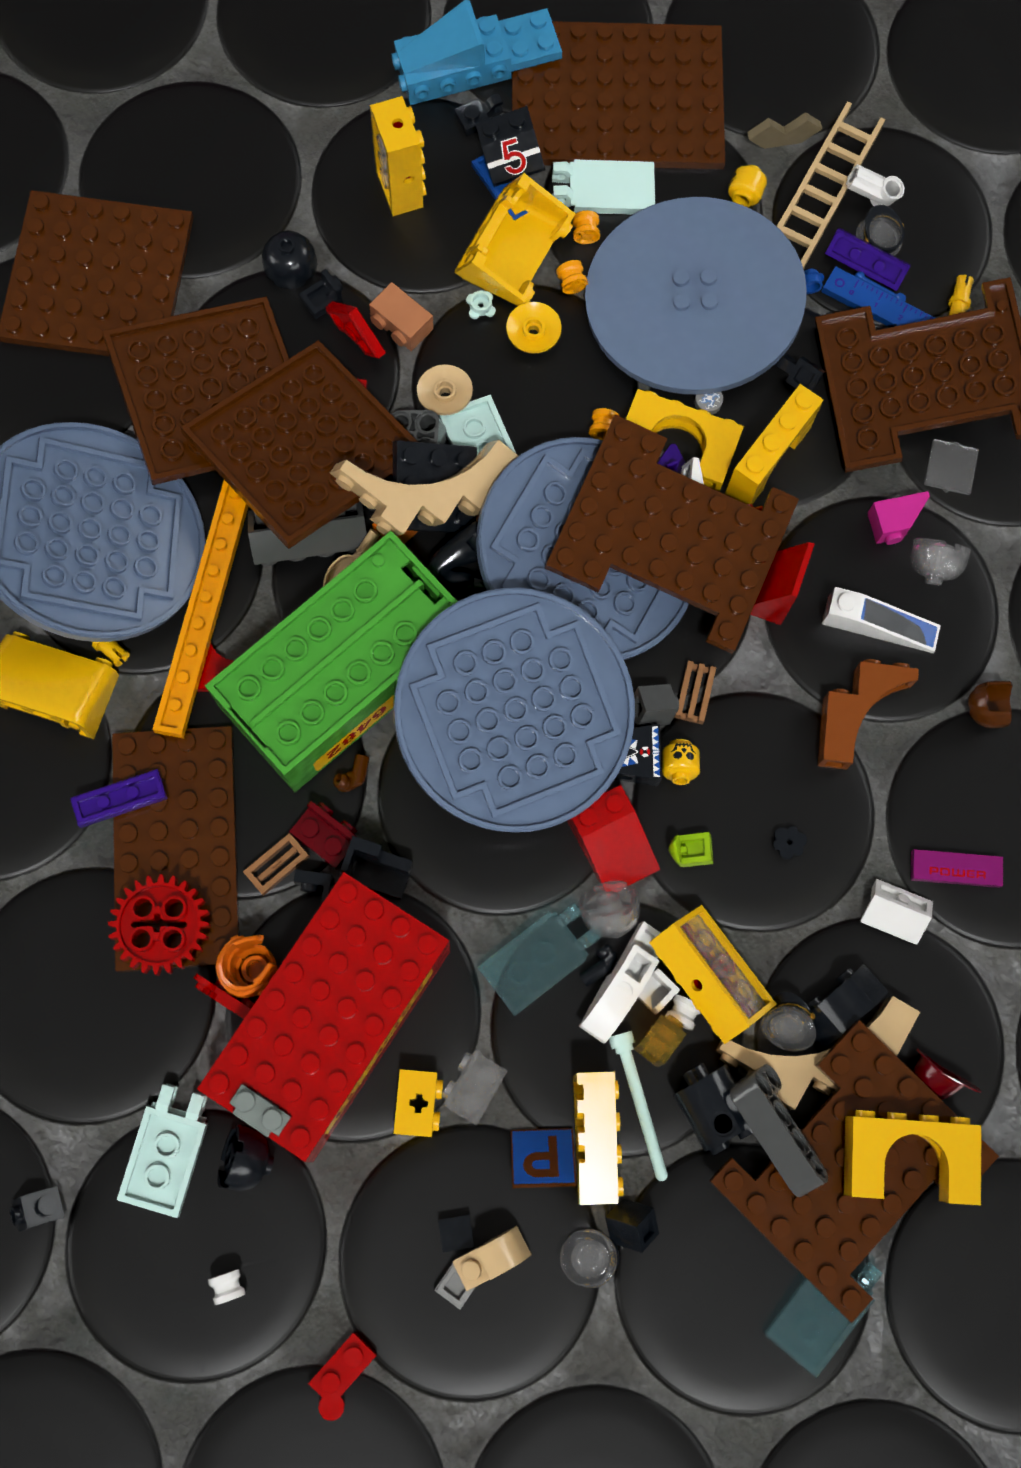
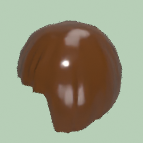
[968,681,1013,728]

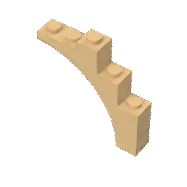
[330,439,518,536]
[715,996,920,1110]

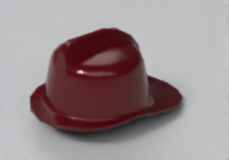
[912,1048,982,1100]

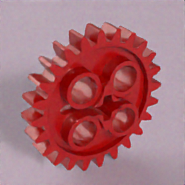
[108,874,211,976]

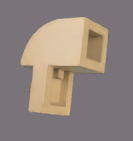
[452,1226,531,1291]

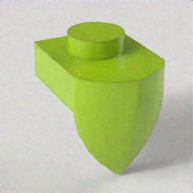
[669,832,713,867]

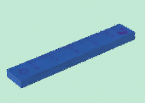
[821,266,935,327]

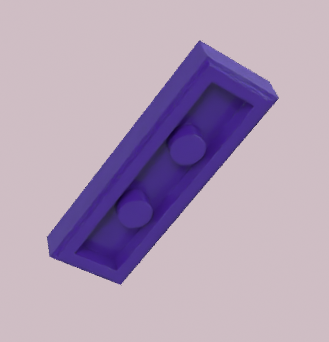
[825,228,911,291]
[70,769,168,828]

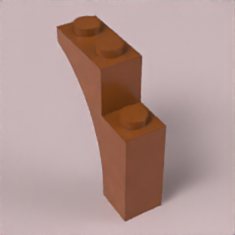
[818,659,919,770]

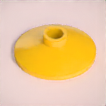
[506,302,562,353]

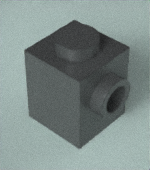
[634,684,679,727]

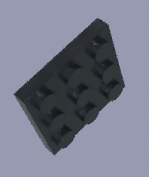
[392,440,477,533]

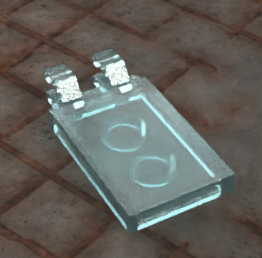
[477,903,601,1016]
[763,1262,883,1379]

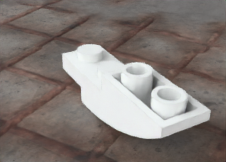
[579,921,660,1044]

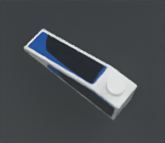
[822,587,940,653]

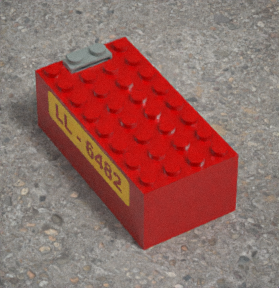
[197,872,450,1162]

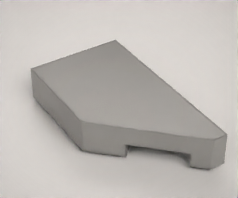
[434,1263,475,1309]

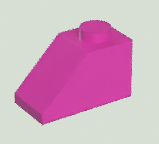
[867,491,930,545]

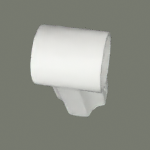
[846,164,905,206]

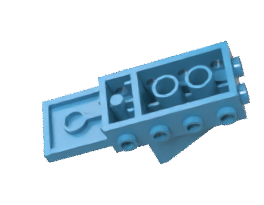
[391,0,562,105]

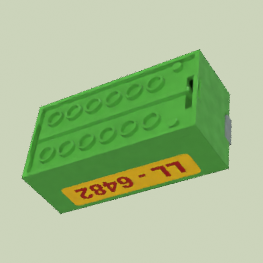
[205,531,458,793]

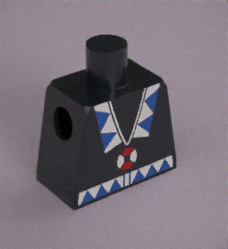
[614,724,662,786]

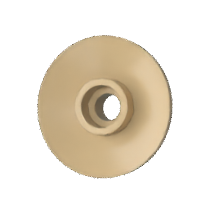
[417,365,473,415]

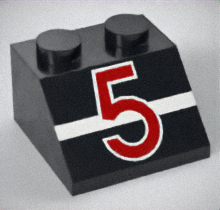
[475,106,546,187]

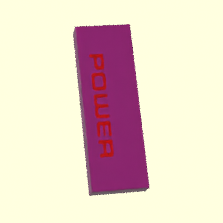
[911,849,1003,888]

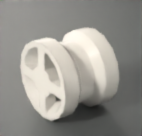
[665,994,701,1031]
[208,1269,246,1305]

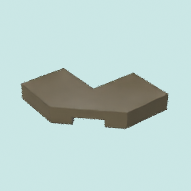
[747,113,822,149]

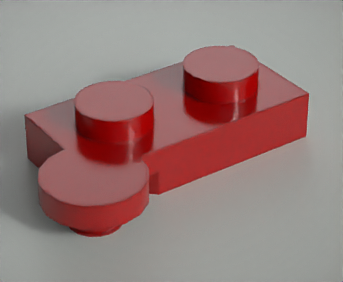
[193,973,255,1019]
[308,1332,377,1421]

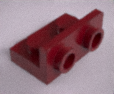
[289,801,357,870]

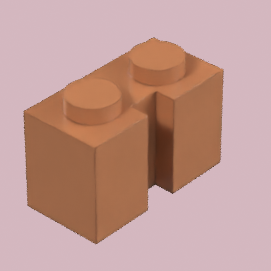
[369,282,434,351]

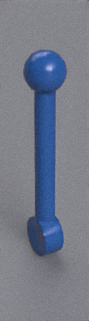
[854,271,906,302]

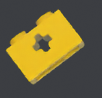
[393,1069,443,1137]

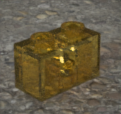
[634,1014,687,1068]

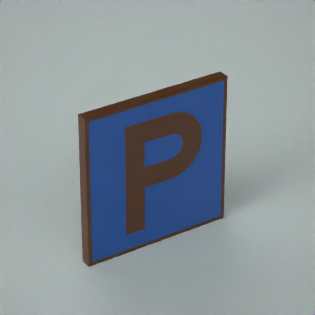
[510,1128,576,1188]

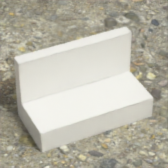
[860,879,933,945]

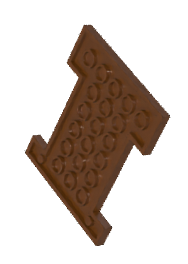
[815,277,1021,473]
[545,415,799,654]
[709,1020,999,1323]

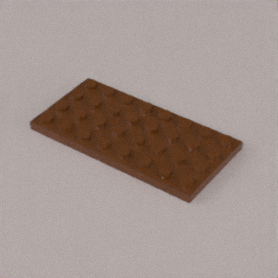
[112,726,240,972]

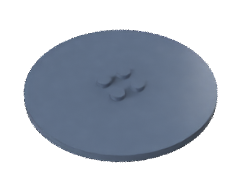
[585,197,807,395]
[0,422,206,642]
[476,437,689,660]
[393,588,635,832]

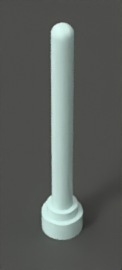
[609,1031,668,1181]

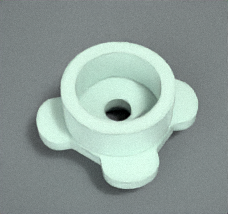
[466,291,496,319]

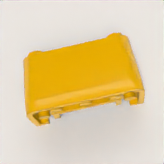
[455,173,575,306]
[0,631,119,739]

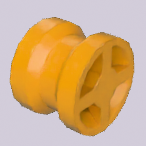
[572,210,600,244]
[556,260,588,294]
[589,408,620,440]

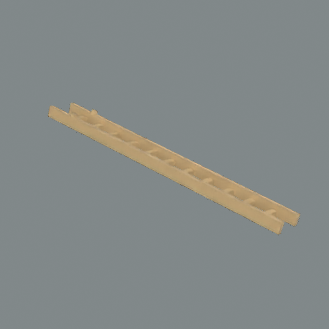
[777,101,886,269]

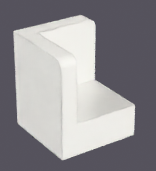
[638,968,680,1015]

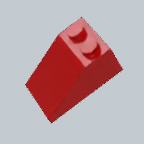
[750,542,815,625]
[567,785,660,897]

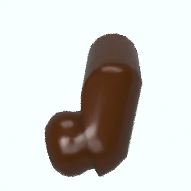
[333,754,370,792]

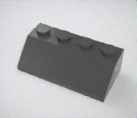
[248,501,367,566]

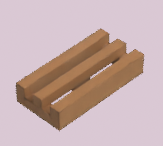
[674,661,716,725]
[243,833,310,896]

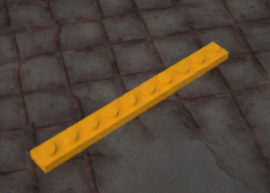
[152,480,249,739]

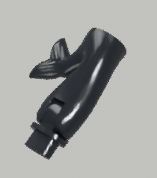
[425,518,487,599]

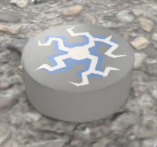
[694,392,723,415]

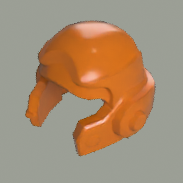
[215,935,278,998]

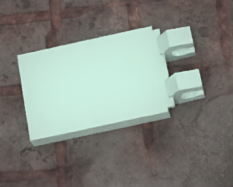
[552,159,655,215]
[438,394,516,455]
[117,1083,208,1218]

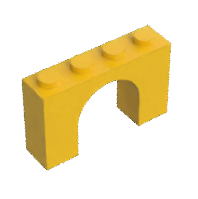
[725,384,824,504]
[626,389,744,492]
[844,1110,981,1206]

